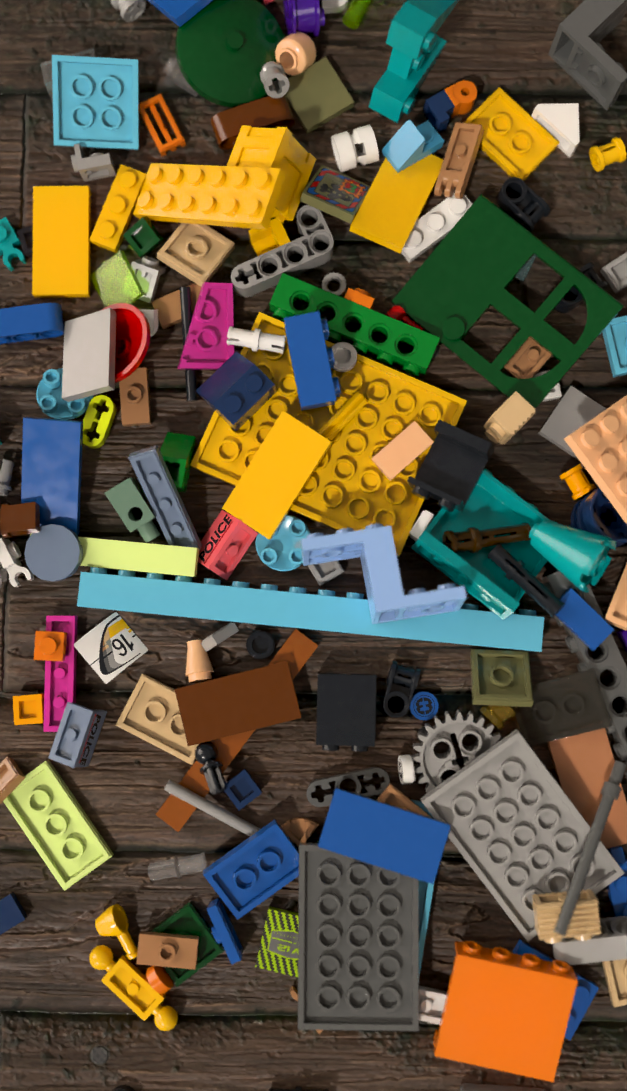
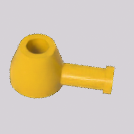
[95,904,138,960]

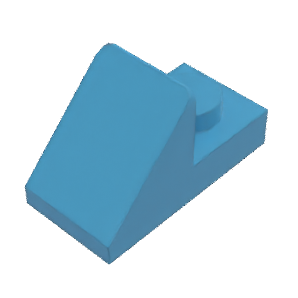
[382,119,444,173]

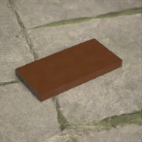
[174,661,302,746]

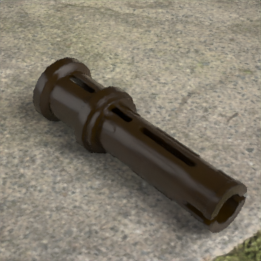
[443,523,531,554]

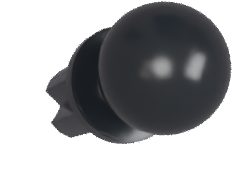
[195,741,227,795]

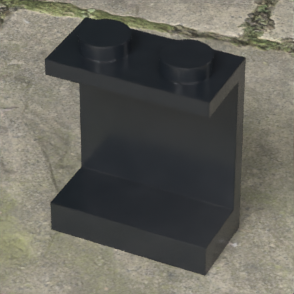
[407,420,494,512]
[316,673,376,752]

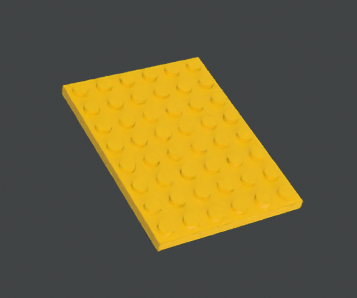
[190,312,467,557]

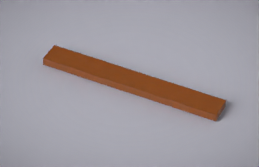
[155,628,318,832]

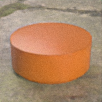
[146,966,174,994]

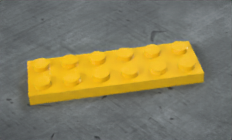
[133,163,287,230]

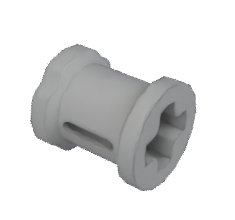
[260,61,290,98]

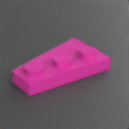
[177,282,234,370]

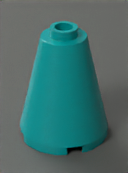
[529,520,616,593]

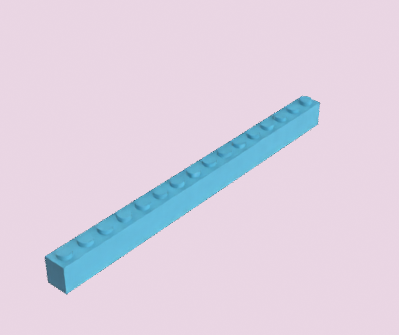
[77,567,544,652]

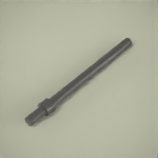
[553,761,627,937]

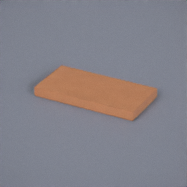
[547,726,627,849]

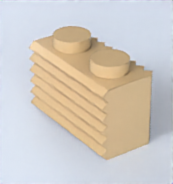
[484,391,535,444]
[532,889,601,943]

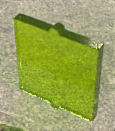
[90,250,145,307]

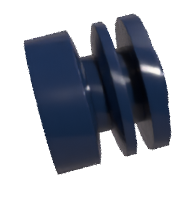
[570,487,627,550]

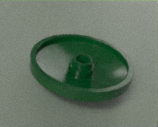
[175,0,284,108]

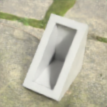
[531,103,580,158]

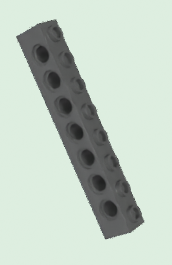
[542,571,627,777]

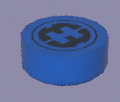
[409,691,439,720]

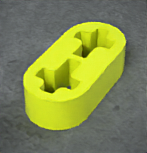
[82,395,116,449]

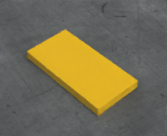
[349,154,443,254]
[32,186,91,298]
[222,411,332,540]

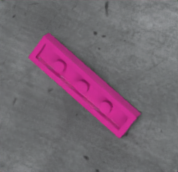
[43,616,78,732]

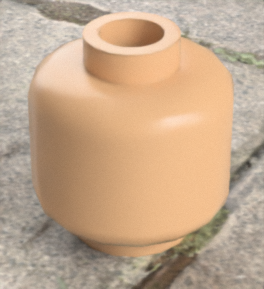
[275,32,316,76]

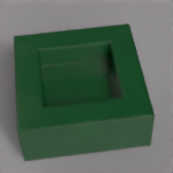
[123,217,164,258]

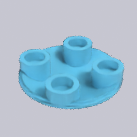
[36,368,93,420]
[256,515,311,571]

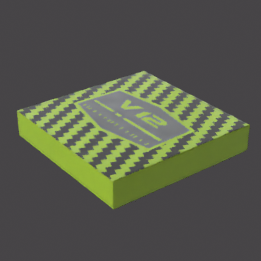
[255,906,299,978]

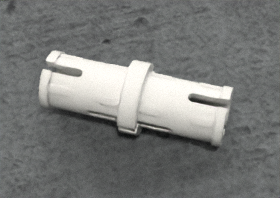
[227,326,286,354]

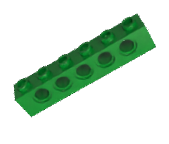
[269,273,440,376]

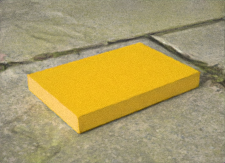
[463,87,560,181]

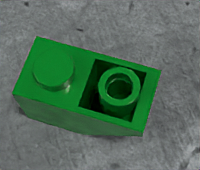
[160,432,196,493]

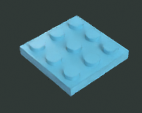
[52,55,139,150]

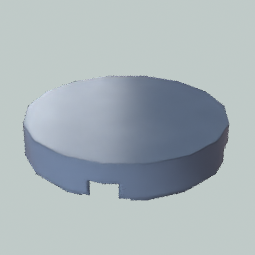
[24,524,83,582]

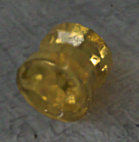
[479,705,516,731]

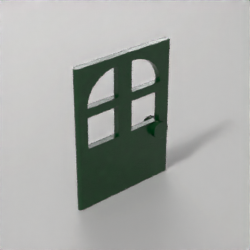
[392,194,624,409]

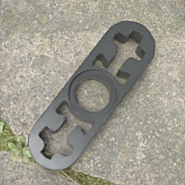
[307,766,390,807]

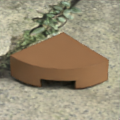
[281,817,319,847]

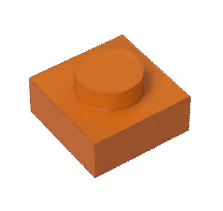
[344,288,375,309]
[33,631,67,661]

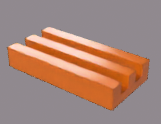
[139,93,186,156]

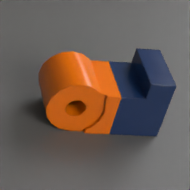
[423,80,477,134]

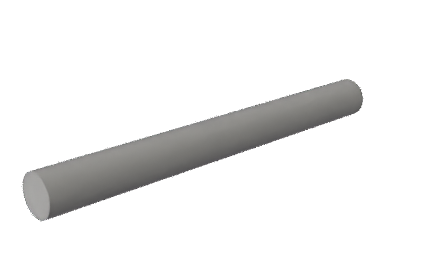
[164,779,260,836]

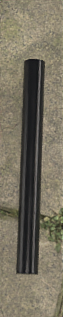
[179,287,198,401]

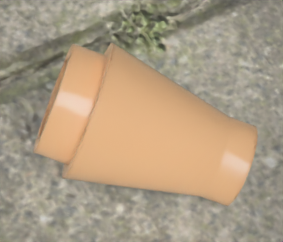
[185,640,214,683]

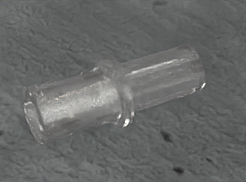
[148,852,207,881]

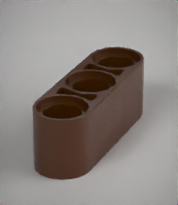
[210,95,295,150]

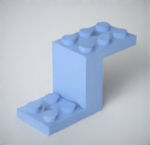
[301,523,467,624]

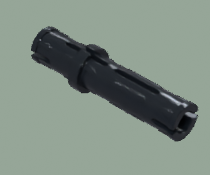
[487,544,565,618]

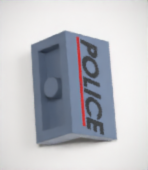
[48,702,107,768]

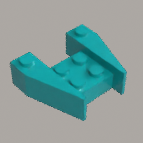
[369,0,459,123]

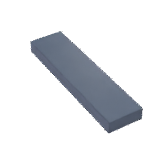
[128,445,202,550]

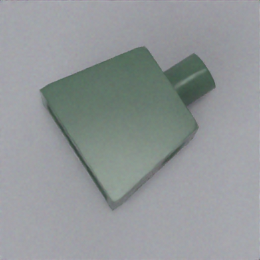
[105,477,160,543]

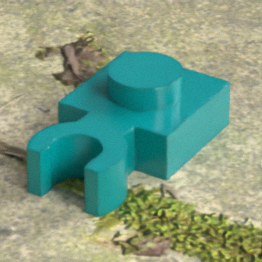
[0,217,27,271]

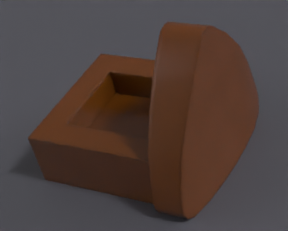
[0,502,40,538]

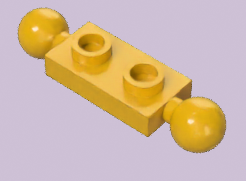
[89,945,178,1031]

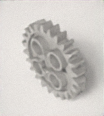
[412,709,502,793]

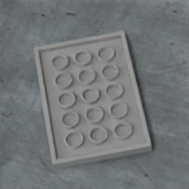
[421,729,625,941]

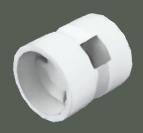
[331,124,379,172]

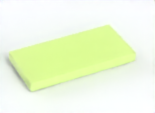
[3,760,114,891]

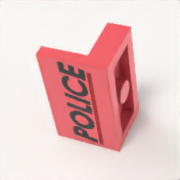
[198,510,258,581]

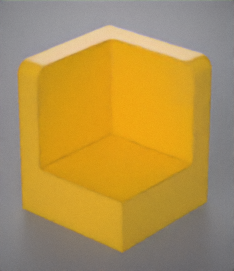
[248,218,290,256]

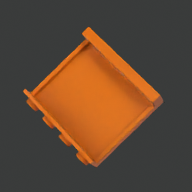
[433,941,578,1082]

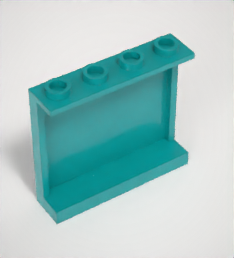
[411,469,557,620]

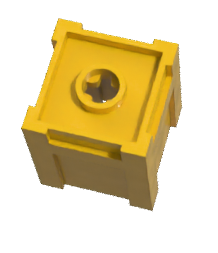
[227,125,316,223]

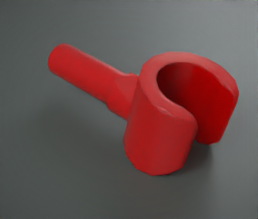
[385,306,424,331]

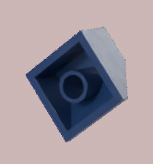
[196,351,276,431]

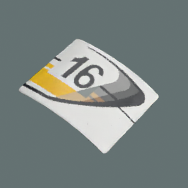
[74,612,148,684]

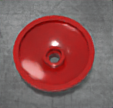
[100,303,151,383]

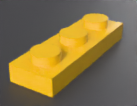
[89,164,146,253]

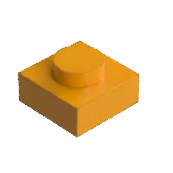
[13,693,44,725]

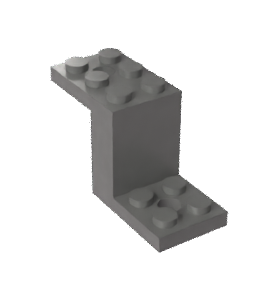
[548,0,627,111]

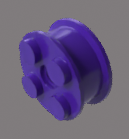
[283,0,325,37]

